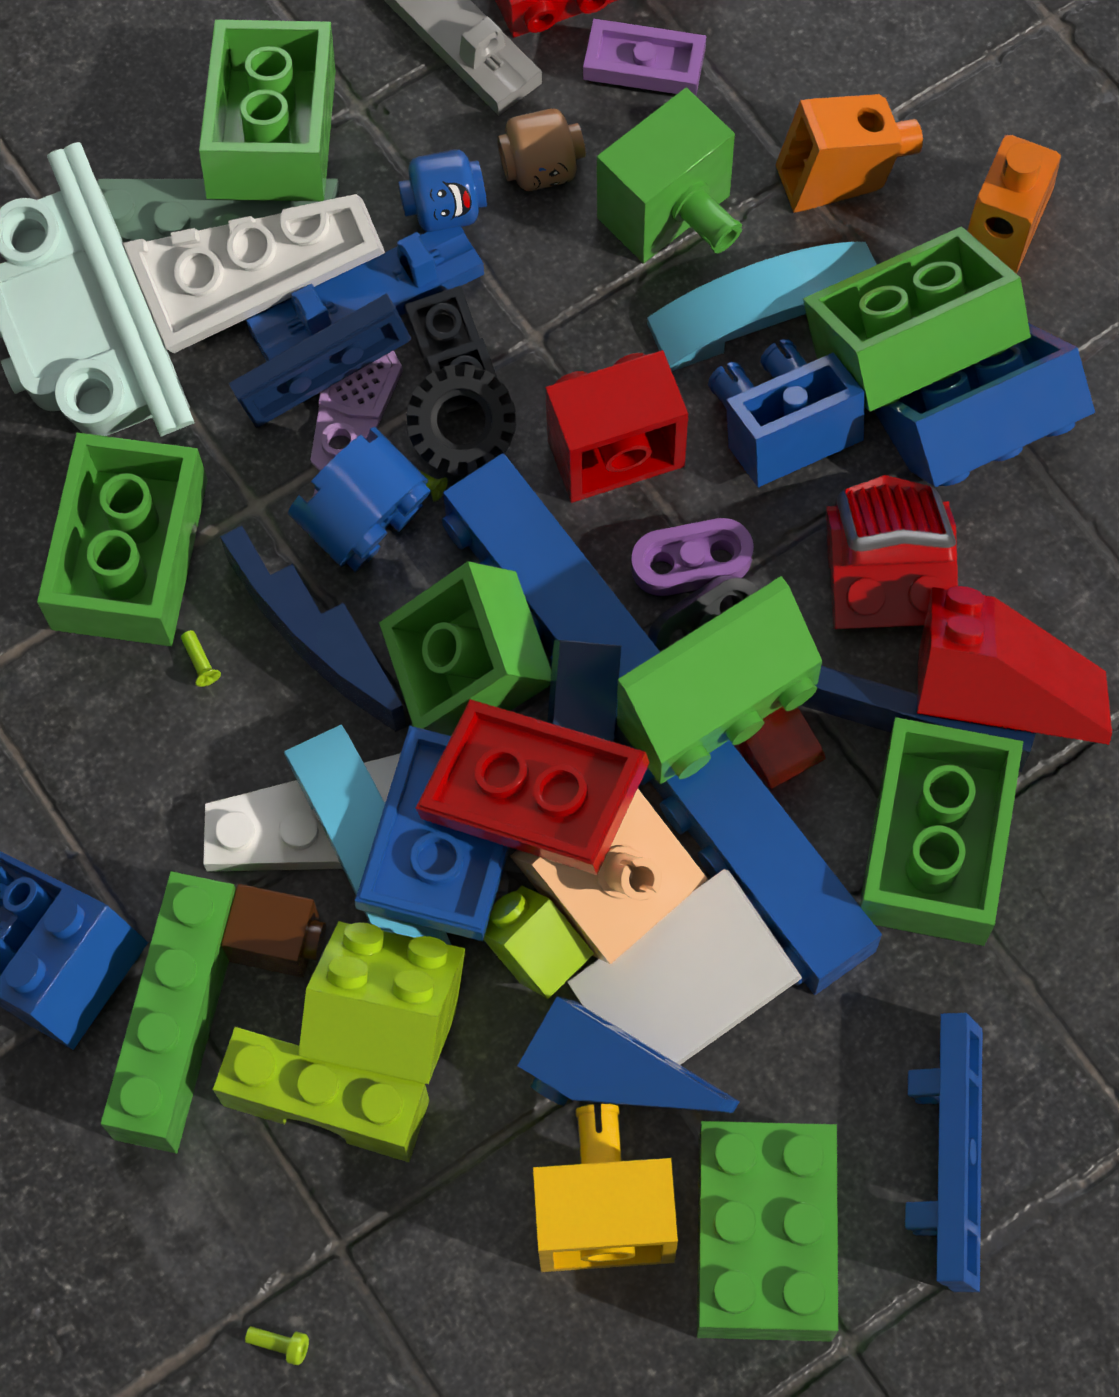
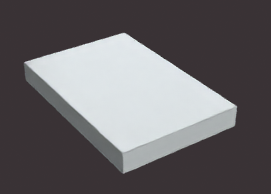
[568,869,802,1065]

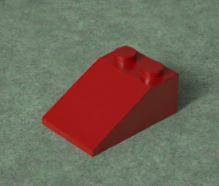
[917,586,1112,745]

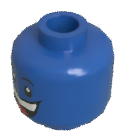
[398,149,487,232]

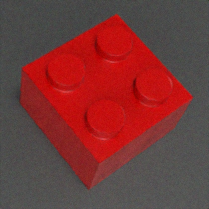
[545,350,688,503]

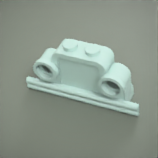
[0,142,195,436]

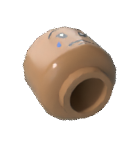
[497,108,586,191]

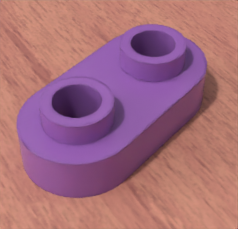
[631,518,754,596]

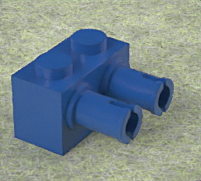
[708,339,864,487]

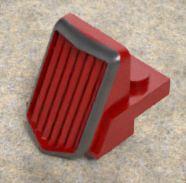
[826,475,958,629]

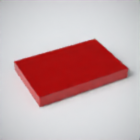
[415,699,650,875]

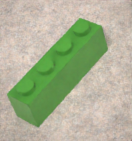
[101,871,236,1154]

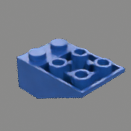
[0,851,149,1050]

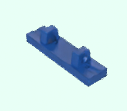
[246,226,484,361]
[905,1013,983,1292]

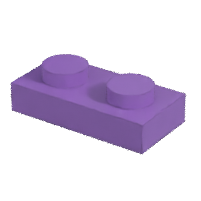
[583,19,706,96]

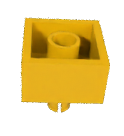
[533,1104,678,1272]

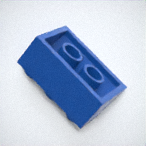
[874,323,1095,487]

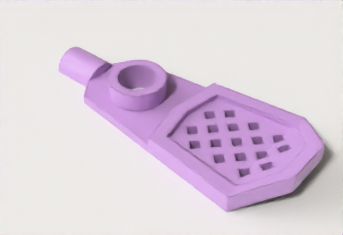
[310,351,403,497]

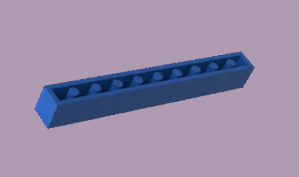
[441,453,882,996]

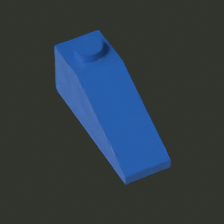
[517,997,740,1113]

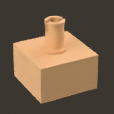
[510,789,708,964]

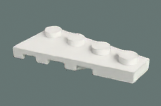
[123,194,385,353]
[203,753,401,872]

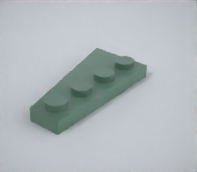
[97,179,340,243]

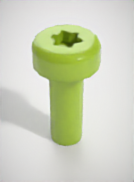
[245,1326,309,1365]

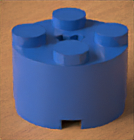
[288,427,431,572]

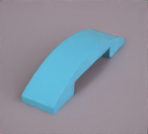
[647,242,876,371]
[284,724,451,945]

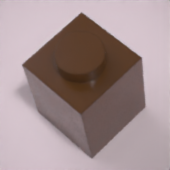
[221,884,326,978]

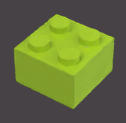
[298,921,465,1084]

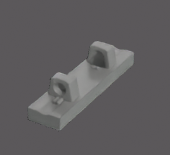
[384,0,542,116]

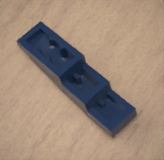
[220,526,407,732]

